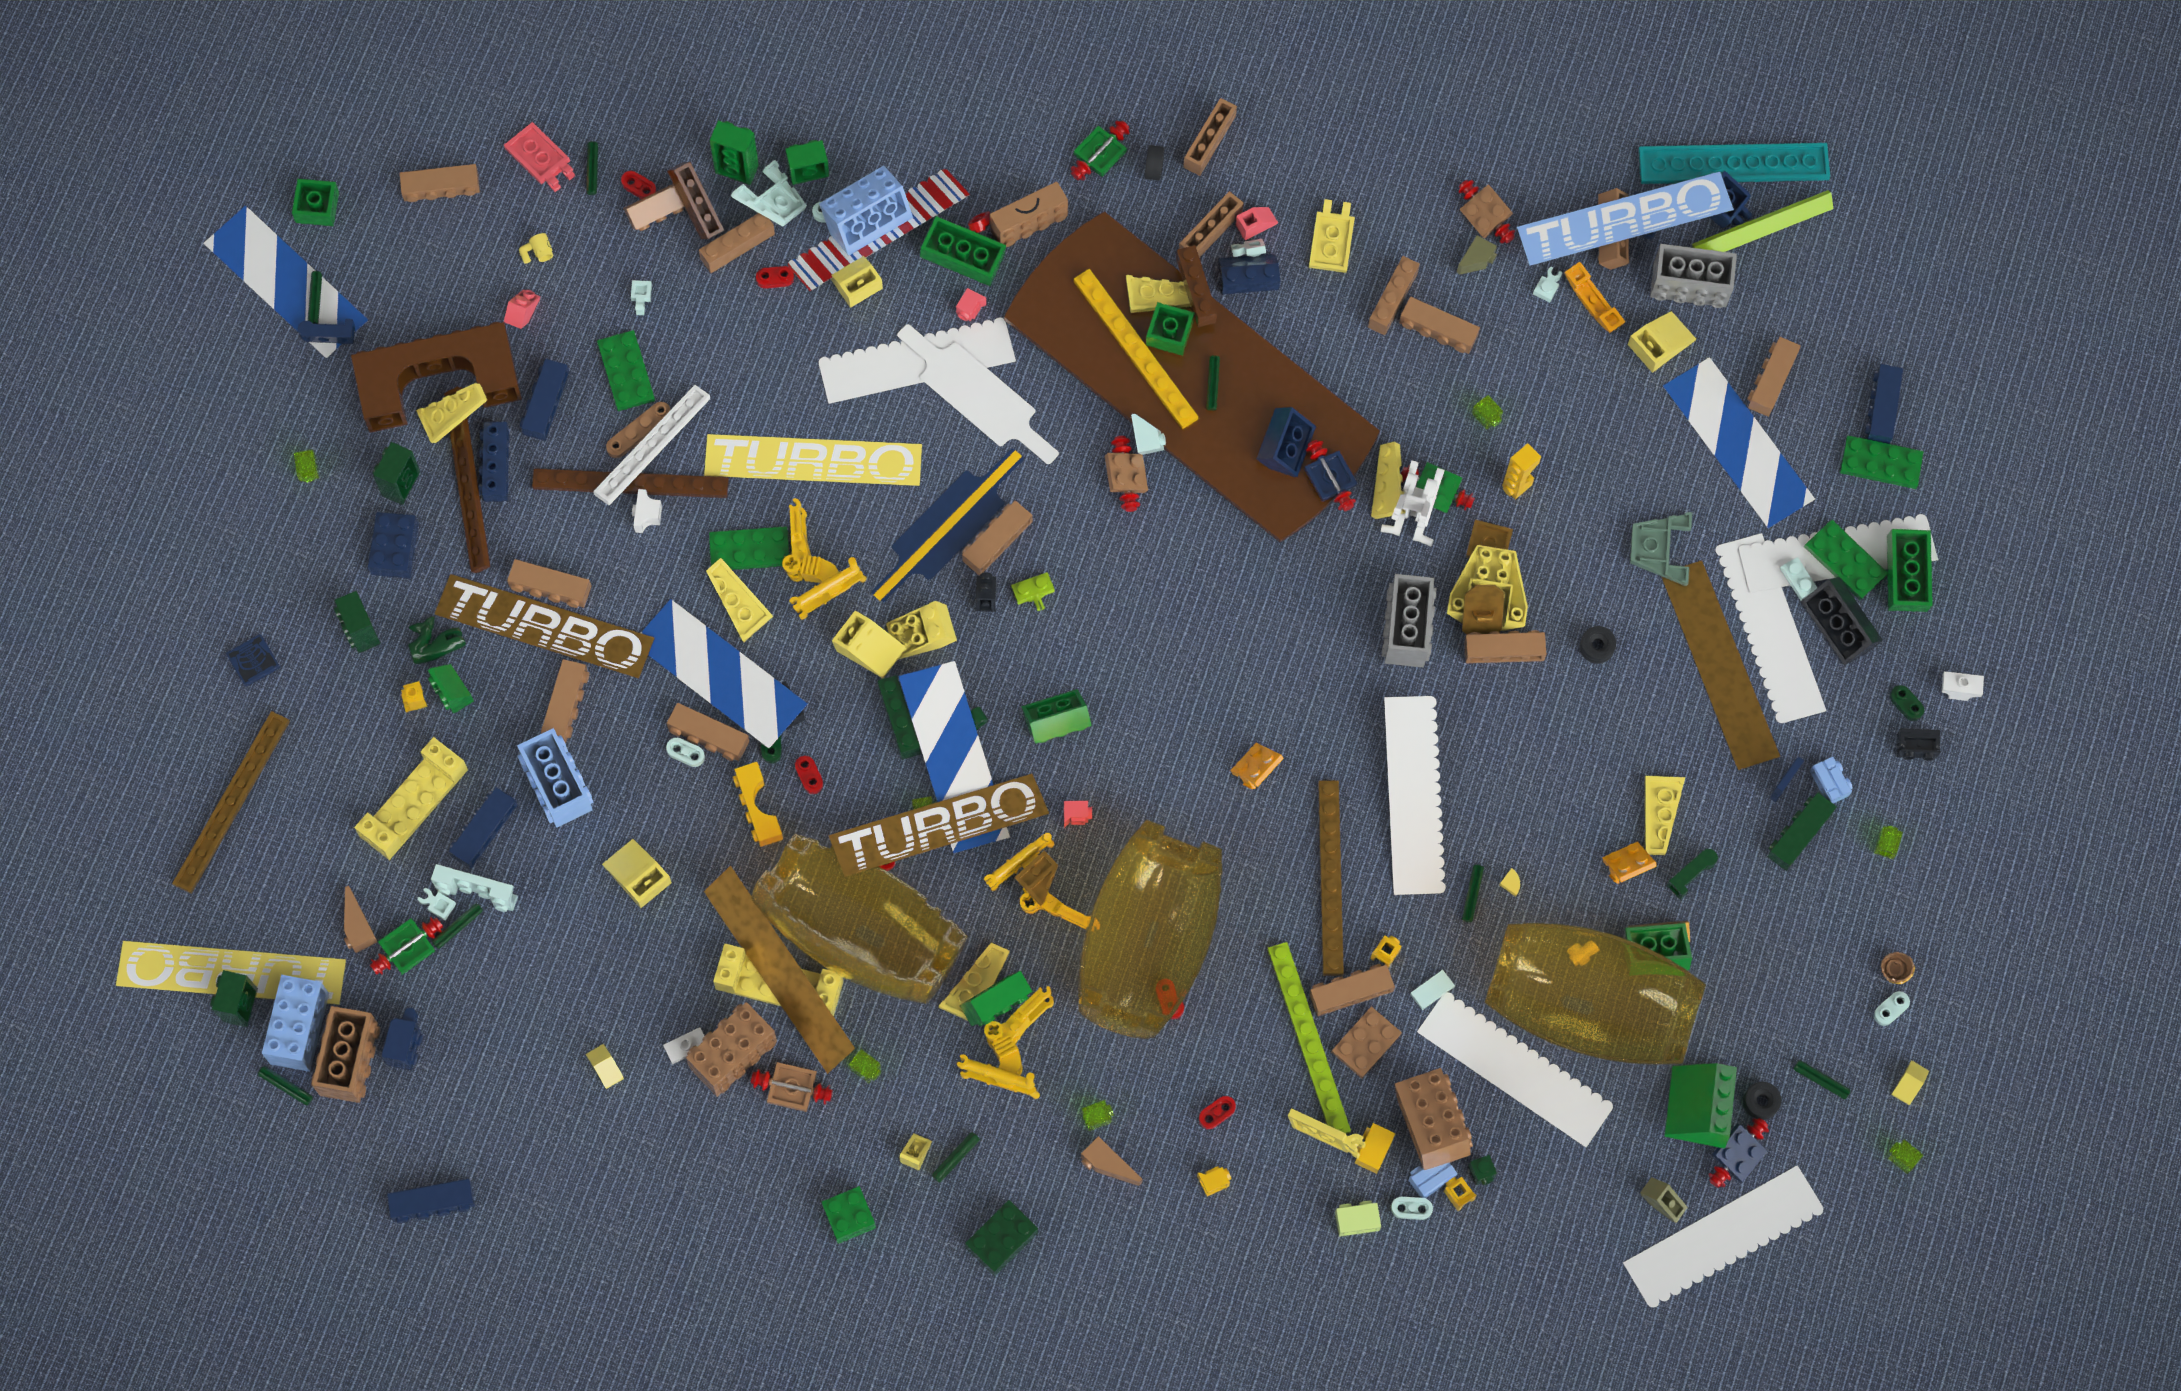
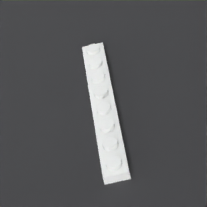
[594,385,710,505]

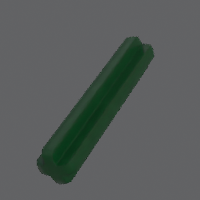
[586,141,598,195]
[308,271,322,324]
[1206,355,1220,411]
[1462,864,1484,922]
[432,903,483,949]
[1794,1060,1851,1099]
[258,1066,313,1105]
[932,1132,980,1183]

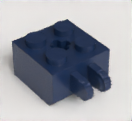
[1710,171,1752,228]
[381,1007,423,1071]

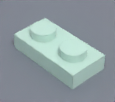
[1780,557,1817,601]

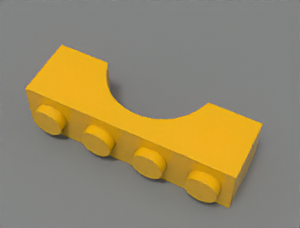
[1502,443,1541,500]
[733,762,783,847]

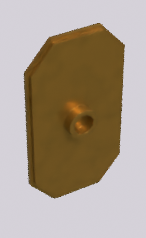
[1462,585,1505,635]

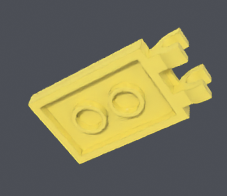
[1309,199,1355,273]
[1288,1108,1366,1159]

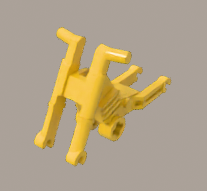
[782,498,866,620]
[984,833,1097,931]
[957,986,1054,1099]

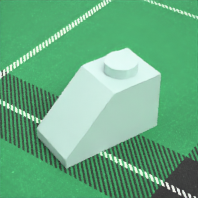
[1131,414,1166,455]

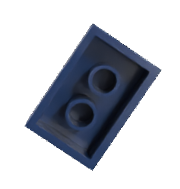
[368,512,419,579]

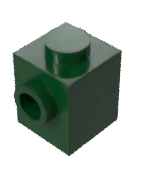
[1468,1155,1497,1185]

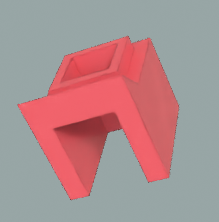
[956,288,986,321]
[1064,801,1092,828]

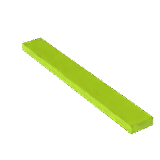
[1692,190,1833,252]

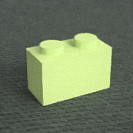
[1335,1201,1381,1237]

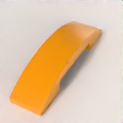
[1564,262,1625,333]

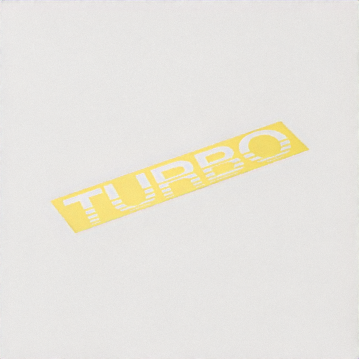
[704,434,922,486]
[116,941,346,1005]

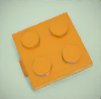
[1230,743,1284,789]
[1602,842,1656,884]

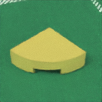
[1500,868,1520,897]

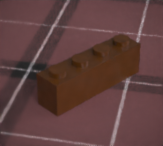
[667,161,724,239]
[1176,245,1217,327]

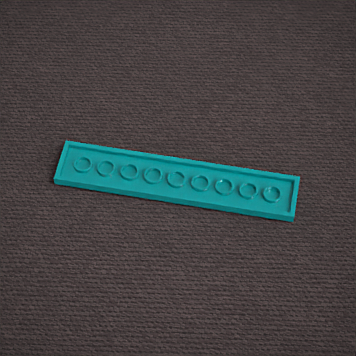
[1638,143,1830,184]

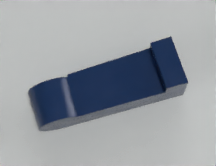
[297,319,356,344]

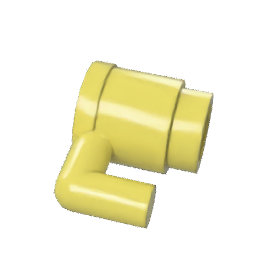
[519,233,553,264]

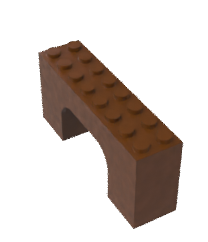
[351,322,522,433]

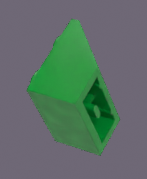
[428,664,474,714]

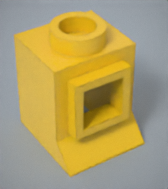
[401,681,427,712]
[1370,936,1402,968]
[1197,1166,1231,1197]
[1444,1177,1477,1211]

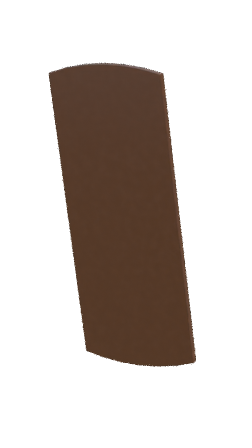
[1004,211,1380,542]

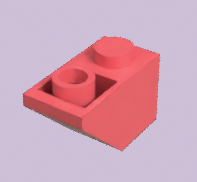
[1235,207,1278,240]
[504,290,541,329]

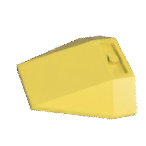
[1447,545,1528,631]

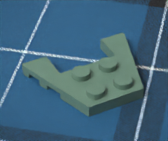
[1630,512,1692,586]

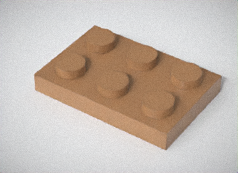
[1331,1007,1402,1079]

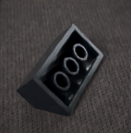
[1801,577,1883,665]

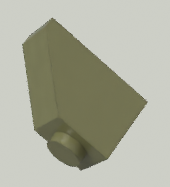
[1457,235,1498,275]
[1640,1177,1688,1223]

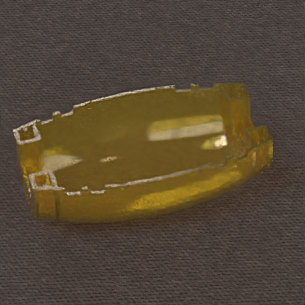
[1078,819,1222,1039]
[751,834,968,1004]
[1484,923,1706,1065]

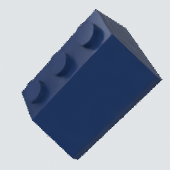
[1218,254,1280,295]
[1257,407,1316,477]

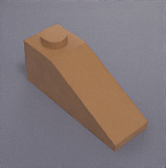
[344,885,378,953]
[1081,1136,1142,1186]

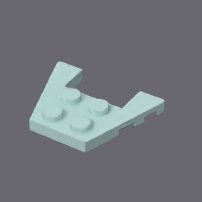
[731,160,807,226]

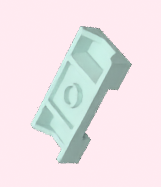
[431,864,518,912]

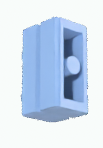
[1810,757,1852,803]
[1409,1162,1457,1198]

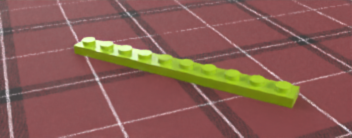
[1268,942,1351,1134]

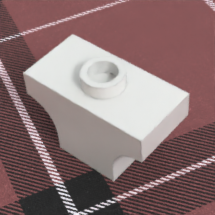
[632,489,662,533]
[1942,671,1984,701]

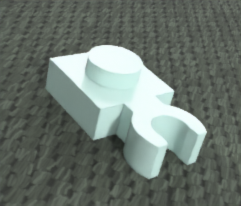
[1231,239,1266,257]
[1533,267,1562,302]
[418,888,456,920]

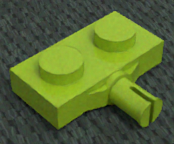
[1011,572,1055,611]

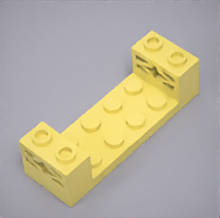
[354,737,468,860]
[713,944,844,1016]

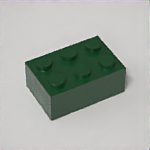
[373,442,420,505]
[334,590,380,653]
[210,970,258,1027]
[965,1200,1038,1277]

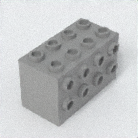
[1650,244,1737,308]
[1381,574,1437,668]

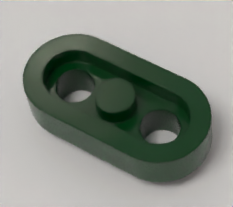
[1890,685,1924,721]
[761,735,782,764]

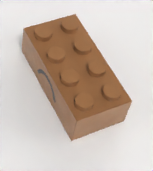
[990,182,1068,247]

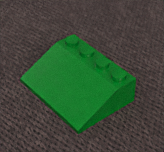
[1664,1063,1737,1149]

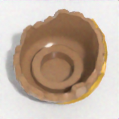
[1881,952,1915,984]

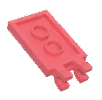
[504,122,575,192]

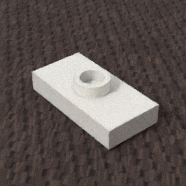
[663,1027,704,1064]

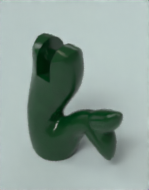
[408,616,466,665]

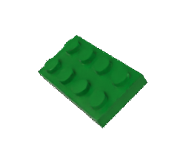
[597,330,655,412]
[1840,435,1924,489]
[1804,520,1888,600]
[709,527,789,570]

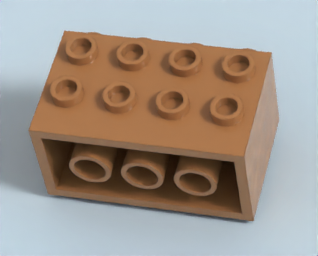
[686,1002,777,1097]
[311,1006,380,1103]
[1395,1068,1473,1170]

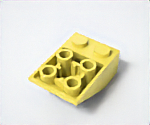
[831,256,883,308]
[1628,311,1696,373]
[886,601,957,659]
[832,611,906,678]
[602,839,672,908]

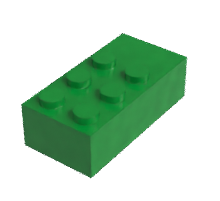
[710,120,759,185]
[920,216,1006,286]
[1887,529,1933,612]

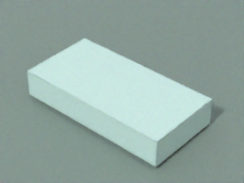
[1410,970,1455,1010]

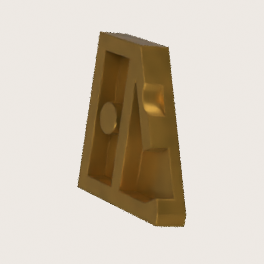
[1014,850,1058,906]

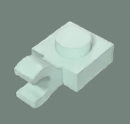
[631,280,652,315]

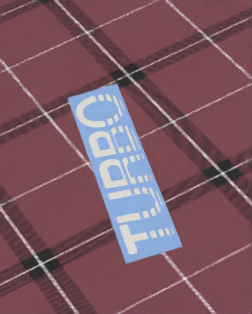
[1517,172,1734,265]

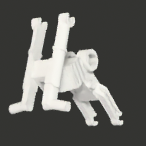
[1381,460,1445,547]

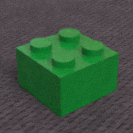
[785,140,829,185]
[292,179,339,226]
[1146,302,1194,356]
[822,1186,876,1244]

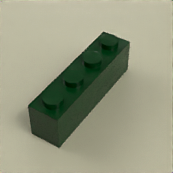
[878,675,921,760]
[1767,793,1837,871]

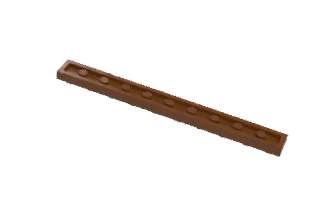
[444,386,490,574]
[532,469,729,498]

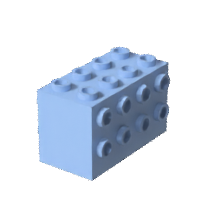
[517,728,594,828]

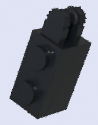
[975,572,997,612]

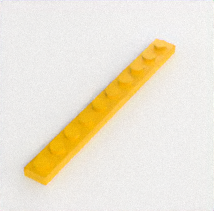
[1074,269,1198,429]

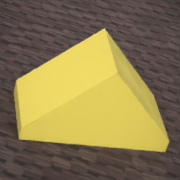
[586,1044,624,1089]
[1891,1060,1929,1105]
[900,1133,932,1170]

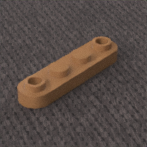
[606,402,671,458]

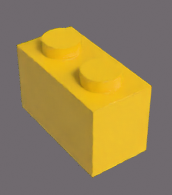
[1355,1123,1396,1174]

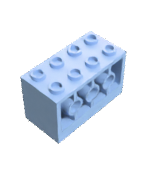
[819,165,913,255]
[262,975,329,1072]

